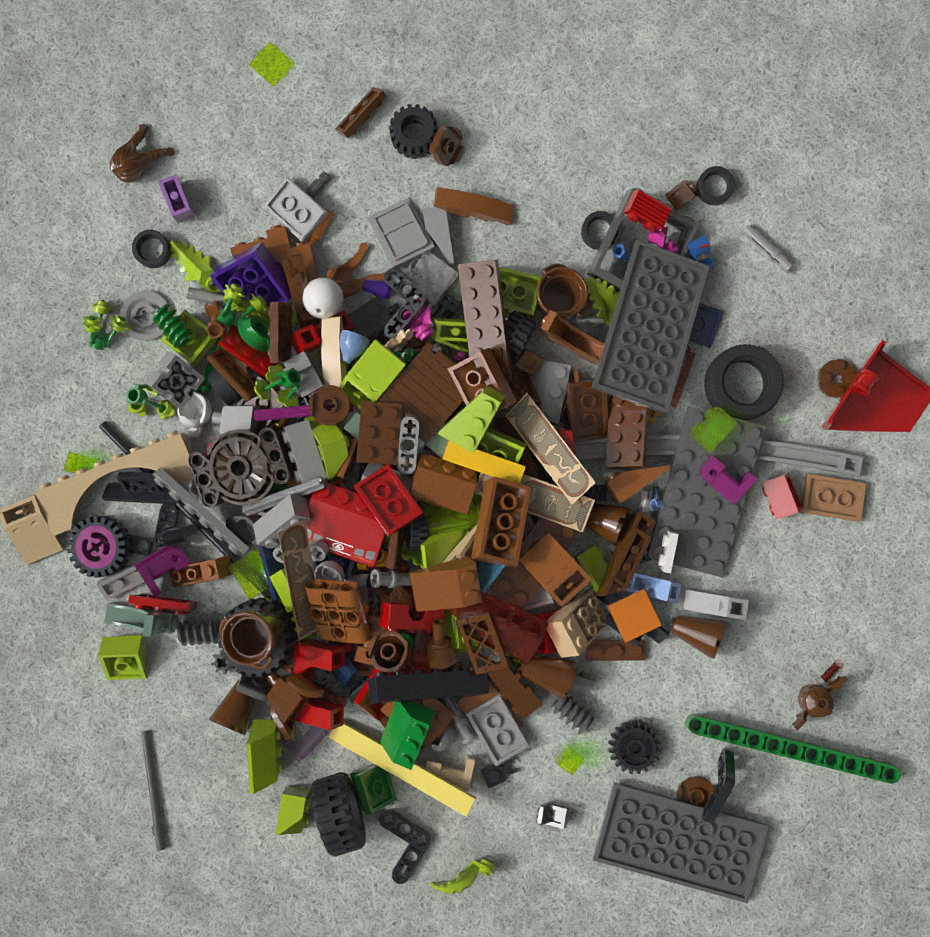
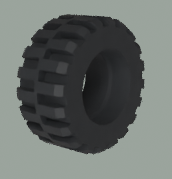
[218,597,299,678]
[311,772,366,857]

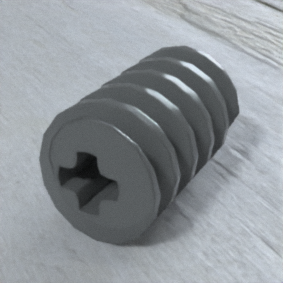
[177,619,220,646]
[551,693,595,735]

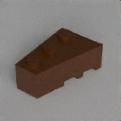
[487,656,543,719]

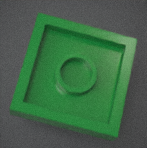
[350,765,397,815]

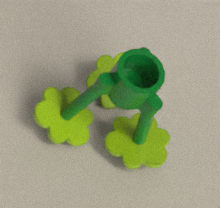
[254,364,301,407]

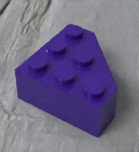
[210,242,292,306]

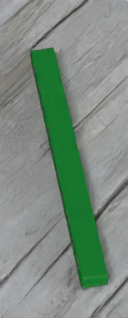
[685,714,901,784]

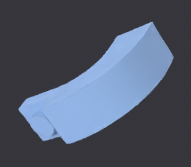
[623,573,682,603]

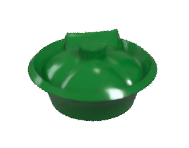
[238,316,270,352]

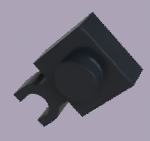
[480,759,518,788]

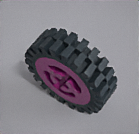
[67,516,132,578]

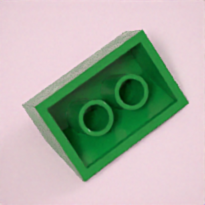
[380,701,435,770]

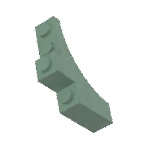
[104,602,179,637]

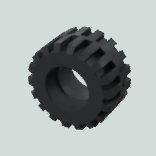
[389,104,438,159]
[506,310,536,365]

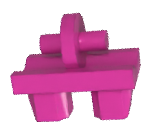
[647,227,678,254]

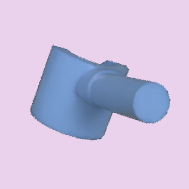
[649,487,665,511]

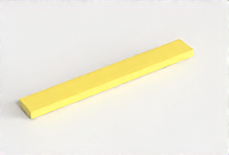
[329,722,476,817]

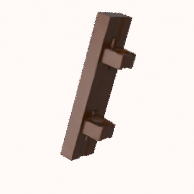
[281,254,320,329]

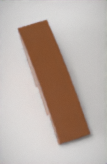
[433,187,514,225]

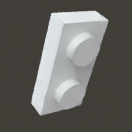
[658,530,679,573]

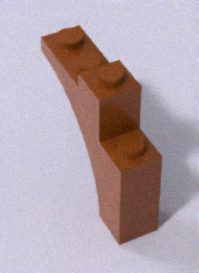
[230,225,319,283]
[541,310,604,366]

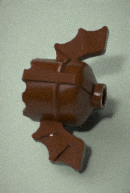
[792,676,848,731]

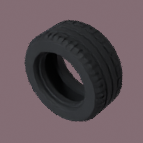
[704,344,784,420]

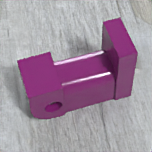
[699,455,757,505]
[134,545,190,597]

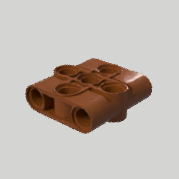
[305,579,372,644]

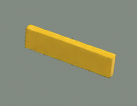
[442,441,526,484]

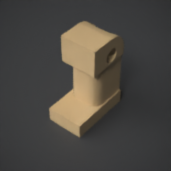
[425,755,475,792]

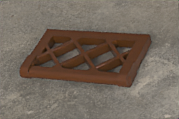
[456,611,509,675]

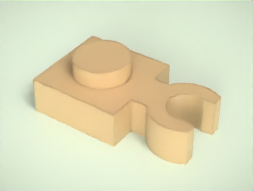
[384,329,414,354]

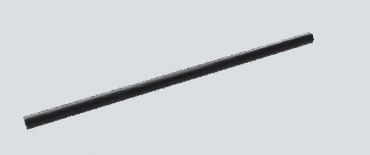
[99,421,281,605]

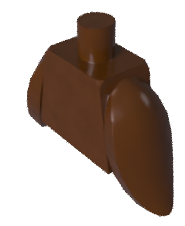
[267,672,325,741]

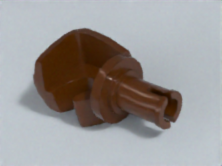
[424,619,455,670]

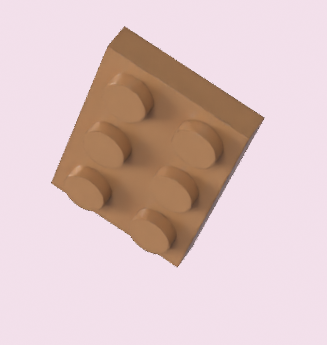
[800,474,866,522]

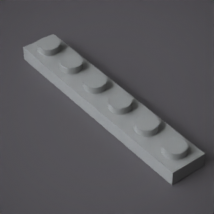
[152,467,249,555]

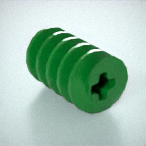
[153,303,196,348]

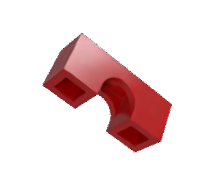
[289,310,354,355]
[379,601,445,633]

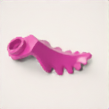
[402,297,435,341]

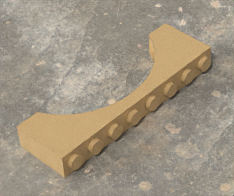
[34,431,194,536]

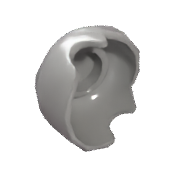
[314,561,345,581]
[428,724,455,751]

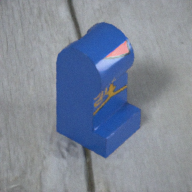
[688,236,715,272]

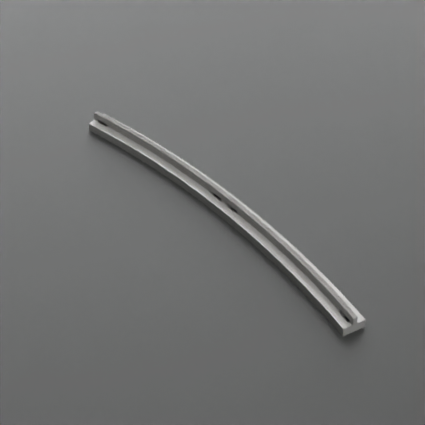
[574,435,863,477]

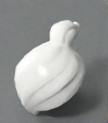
[177,392,212,440]

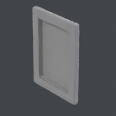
[367,198,435,268]

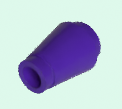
[362,279,392,300]

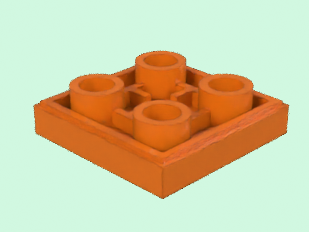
[608,589,661,642]

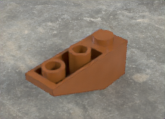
[169,555,234,587]

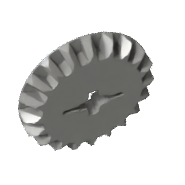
[120,291,170,341]

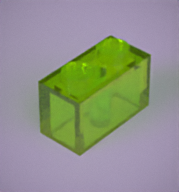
[689,407,737,453]

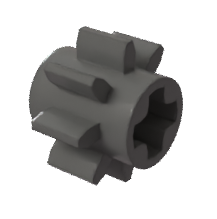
[211,649,235,675]

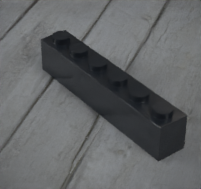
[368,667,489,704]

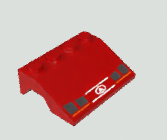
[306,483,386,568]

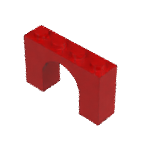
[294,638,345,731]

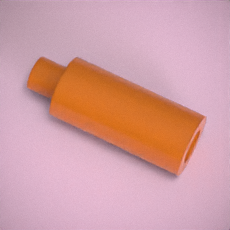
[306,207,334,246]

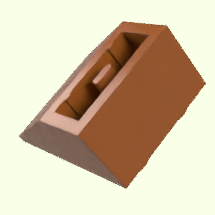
[519,533,592,607]

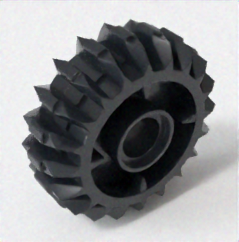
[608,720,662,774]

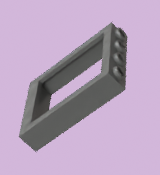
[587,188,699,293]

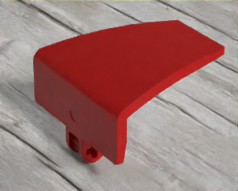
[821,339,930,432]

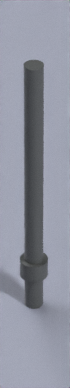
[141,730,165,851]

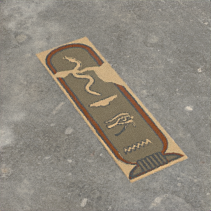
[505,393,596,504]
[474,473,595,532]
[278,519,317,640]

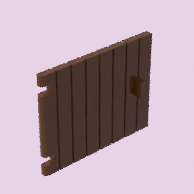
[377,342,464,443]

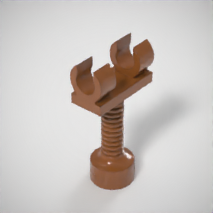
[204,300,226,338]

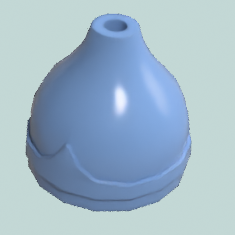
[339,330,370,363]

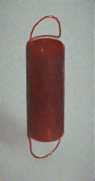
[817,660,843,686]

